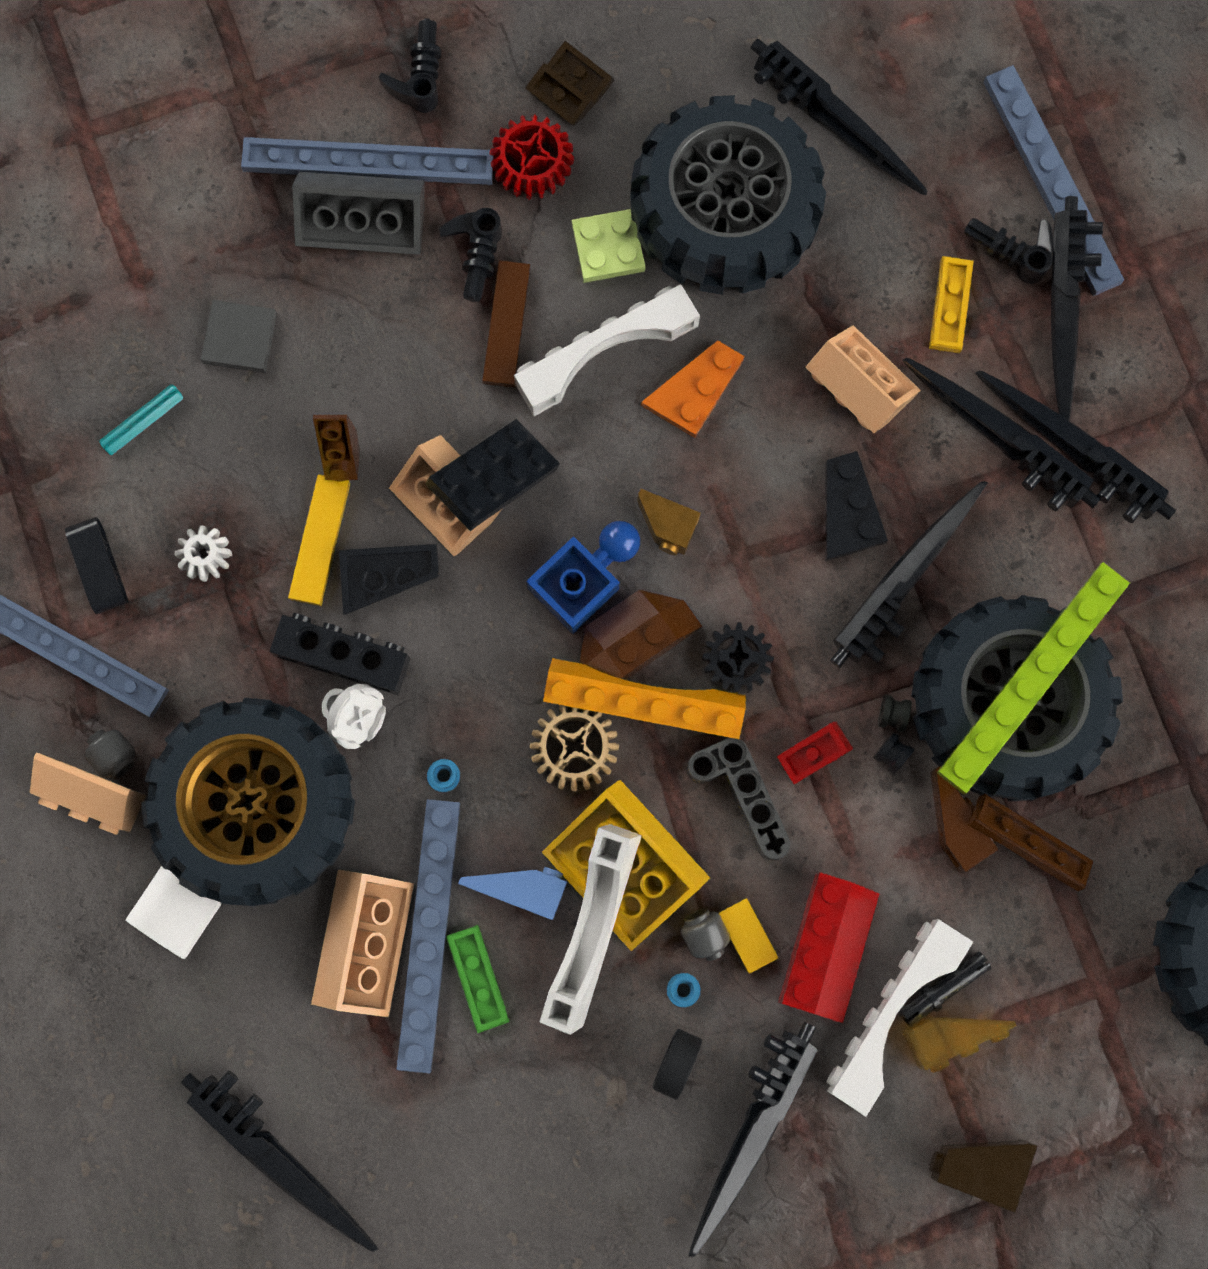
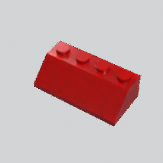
[778,872,880,1023]

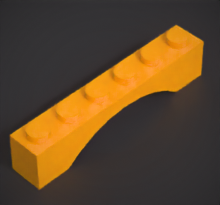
[543,658,746,739]

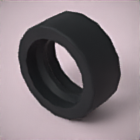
[652,1029,702,1100]

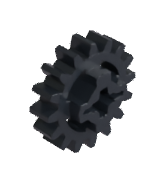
[702,622,774,694]

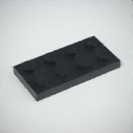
[426,419,560,531]

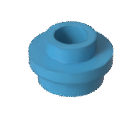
[427,759,460,792]
[667,973,700,1007]

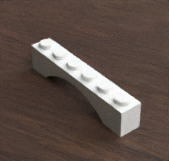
[514,284,700,416]
[540,824,642,1035]
[827,919,973,1117]

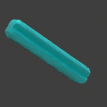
[99,384,183,455]

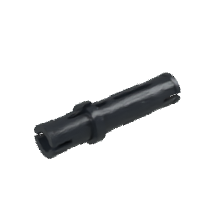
[898,951,992,1028]

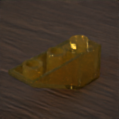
[902,1016,1017,1073]

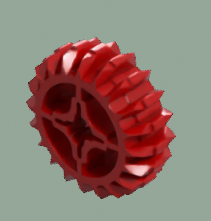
[490,114,574,200]

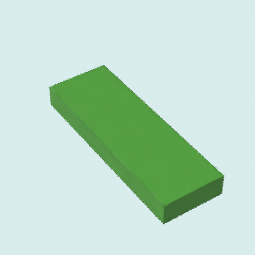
[446,925,510,1033]

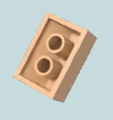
[805,325,921,433]
[389,435,503,556]
[30,752,146,835]

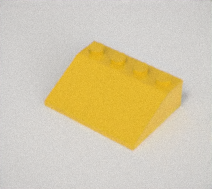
[542,780,710,951]

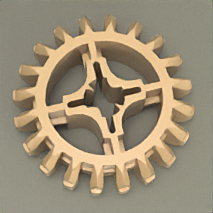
[530,705,619,792]

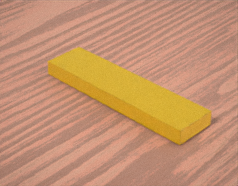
[288,474,351,606]

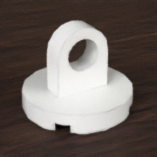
[322,684,386,749]

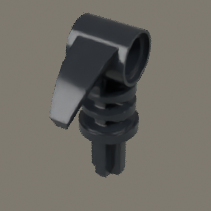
[379,18,442,113]
[439,208,502,302]
[964,218,1054,284]

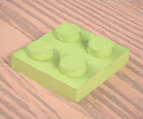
[572,209,645,283]

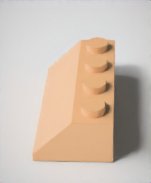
[311,870,414,1017]

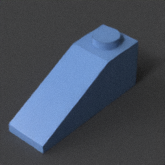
[458,867,567,920]

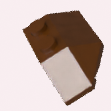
[579,590,703,680]

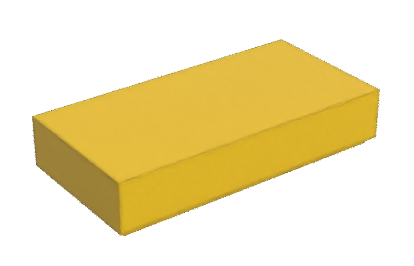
[719,898,778,974]

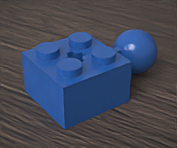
[526,521,640,634]

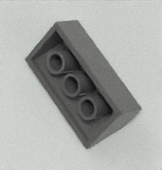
[292,172,425,254]

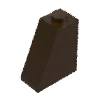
[929,1140,1038,1213]

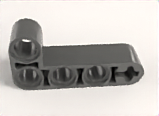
[686,738,790,861]

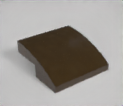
[525,40,615,126]

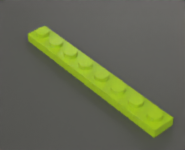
[937,562,1130,794]

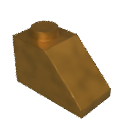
[637,489,701,556]

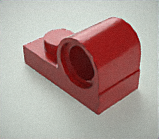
[777,721,853,785]

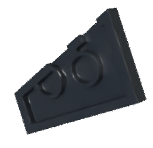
[825,451,888,562]
[339,544,440,615]

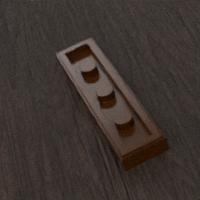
[482,260,531,388]
[969,794,1093,892]

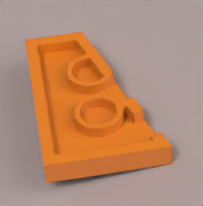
[641,340,745,438]

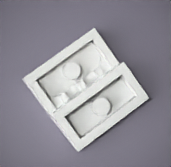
[126,866,221,959]

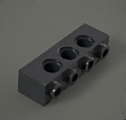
[269,613,410,695]

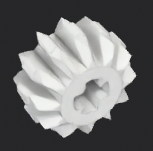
[175,526,232,582]

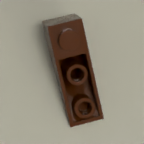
[313,415,360,481]
[930,766,998,873]

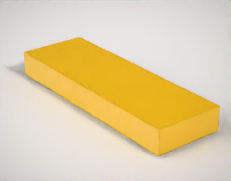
[929,256,974,353]

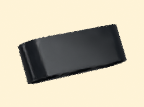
[65,517,128,615]

